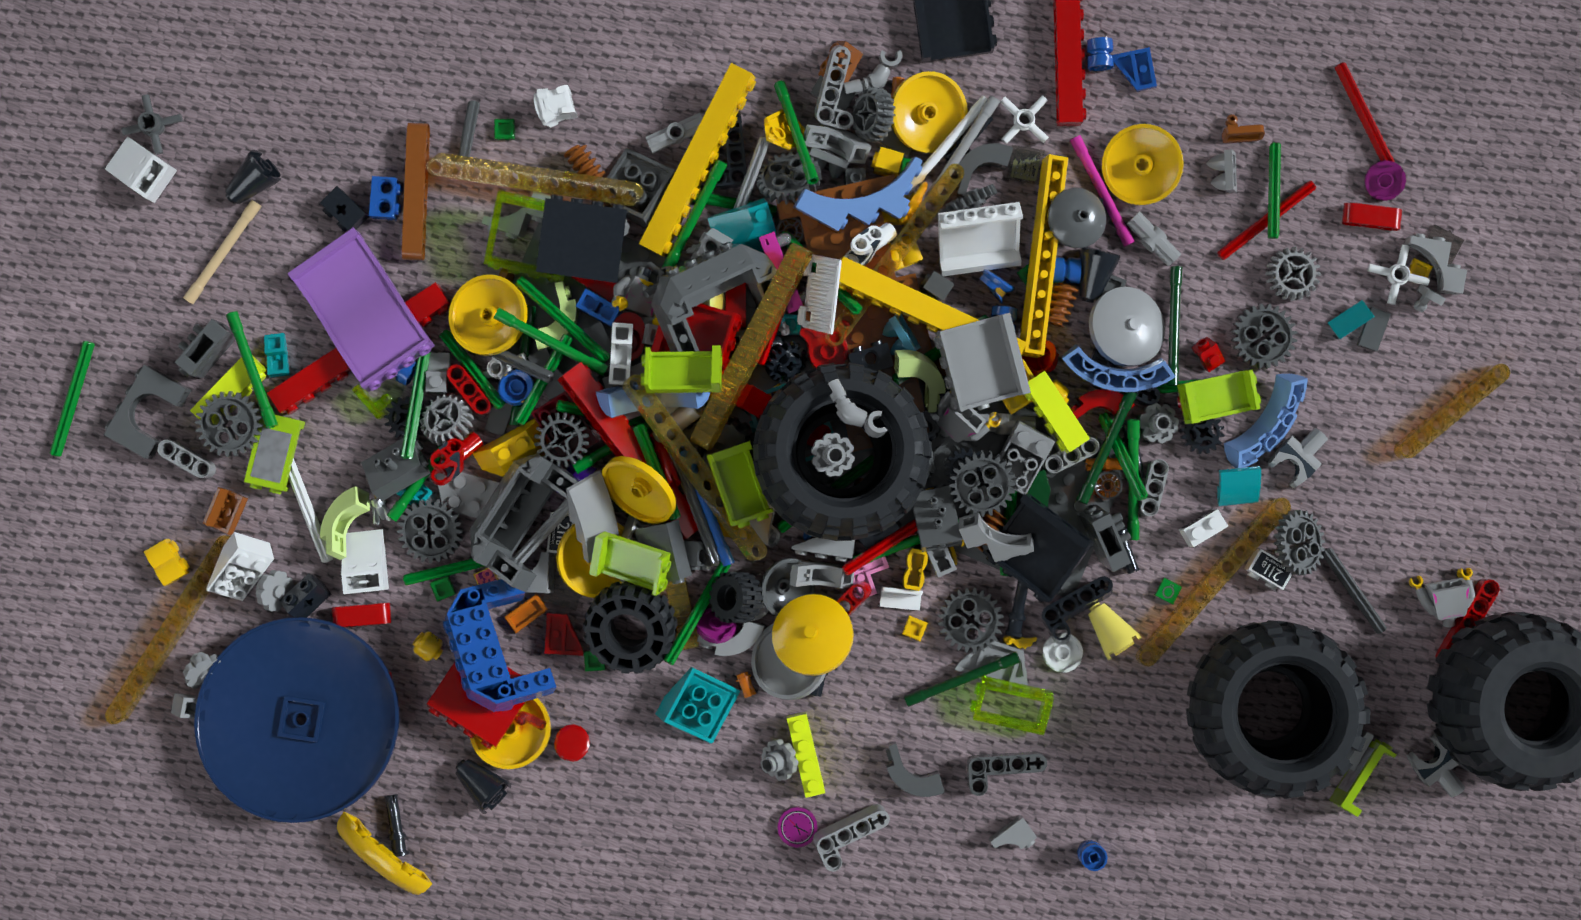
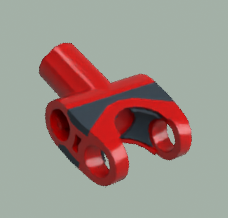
[430,432,483,486]

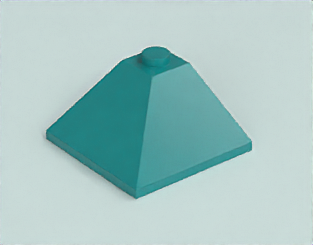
[707,198,780,254]
[655,667,741,744]

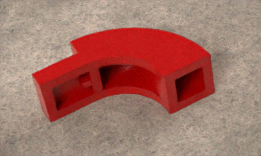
[1070,389,1135,419]

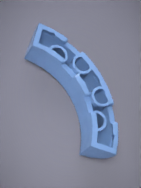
[1062,344,1176,392]
[1224,374,1308,468]
[596,381,711,418]

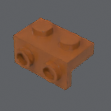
[818,41,863,88]
[203,487,248,535]

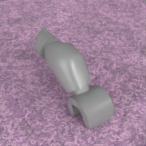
[843,49,902,95]
[828,379,887,438]

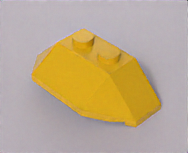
[473,418,550,477]

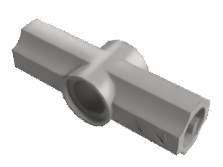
[645,113,703,154]
[1126,211,1181,267]
[978,413,1036,435]

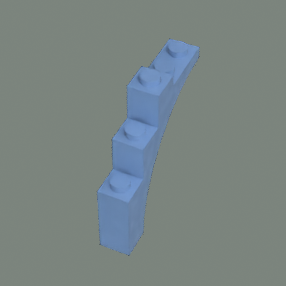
[793,157,923,231]

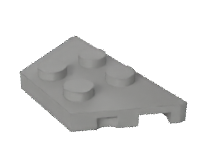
[436,472,499,518]
[954,640,1029,695]

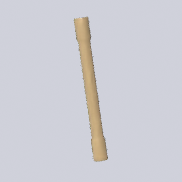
[183,199,262,304]

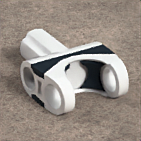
[844,223,897,266]

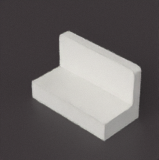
[880,586,923,611]

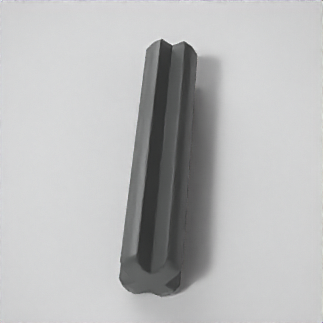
[458,100,480,160]

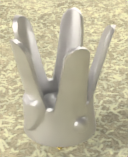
[370,495,391,525]

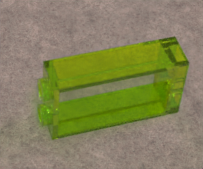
[970,676,1054,735]

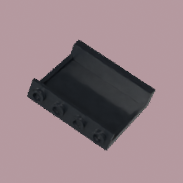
[913,0,997,63]
[536,195,628,283]
[982,494,1094,602]

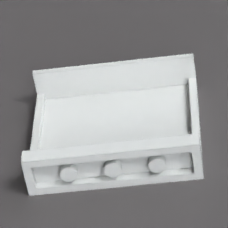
[938,202,1023,276]

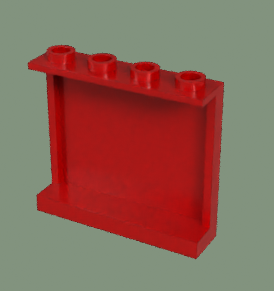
[651,304,742,394]
[427,662,525,749]

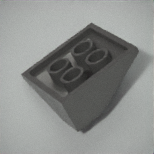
[595,148,676,228]

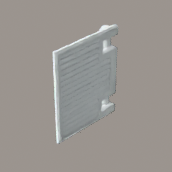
[797,254,842,334]

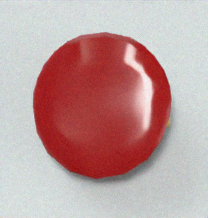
[554,724,590,762]

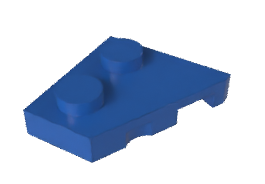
[1112,47,1157,92]

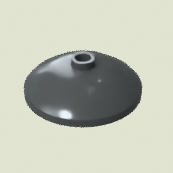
[1048,188,1106,248]
[760,558,815,616]

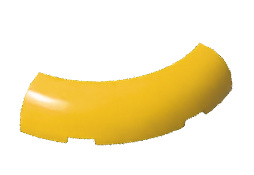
[337,812,432,895]

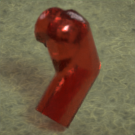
[515,711,546,730]

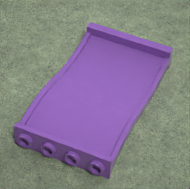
[287,227,435,392]

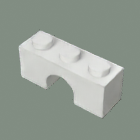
[609,323,633,386]

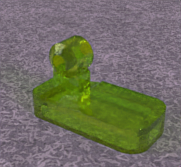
[352,384,393,420]

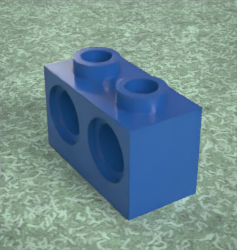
[369,176,403,221]
[576,289,623,328]

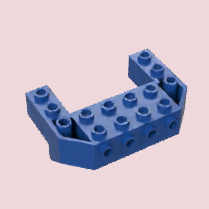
[443,579,556,712]

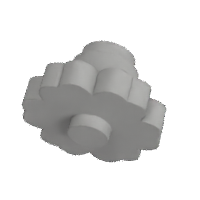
[1138,403,1179,443]
[811,433,855,477]
[256,570,294,612]
[183,652,221,689]
[761,739,798,781]

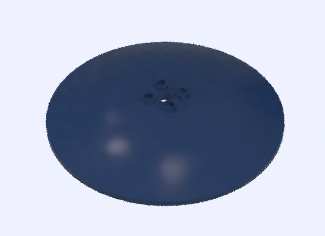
[194,617,399,823]

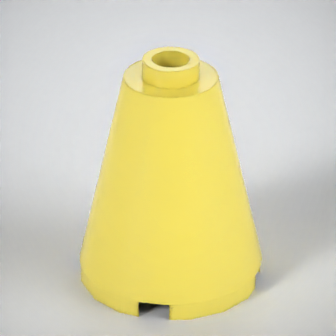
[1088,602,1141,660]

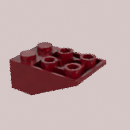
[531,391,599,463]

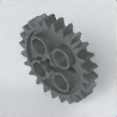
[756,151,822,204]
[935,184,997,220]
[1231,304,1298,369]
[195,391,264,457]
[949,450,1016,517]
[397,498,464,563]
[1273,510,1325,576]
[938,588,1004,653]

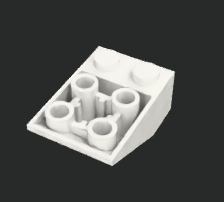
[105,136,177,203]
[341,529,389,594]
[206,532,274,601]

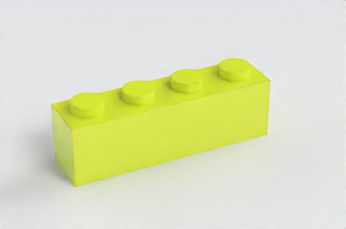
[190,355,267,425]
[1024,371,1090,453]
[787,712,825,798]

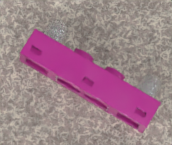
[759,232,806,314]

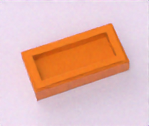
[504,593,549,633]

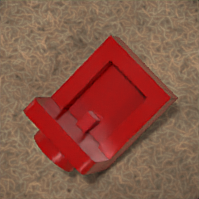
[1191,337,1226,372]

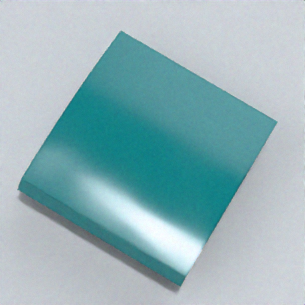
[1217,466,1261,506]

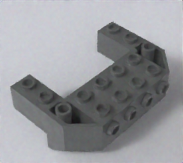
[651,242,787,352]
[470,453,580,592]

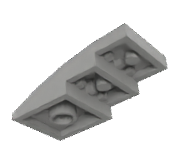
[566,471,619,563]

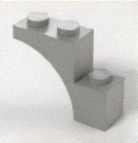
[482,190,551,240]
[1404,233,1467,295]
[959,513,1034,562]

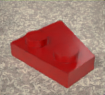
[544,613,584,656]

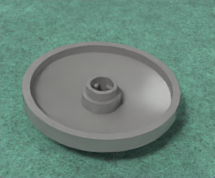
[1089,287,1165,367]
[751,623,826,700]

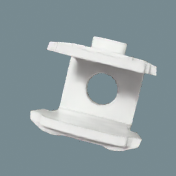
[534,85,578,128]

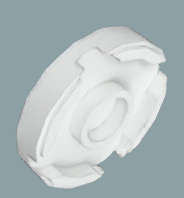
[1043,633,1083,673]

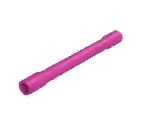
[1070,135,1135,247]

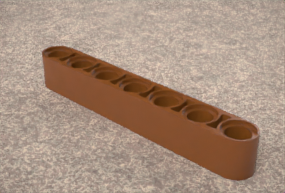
[402,123,430,261]

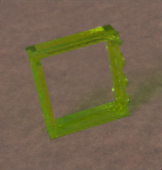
[483,190,565,282]

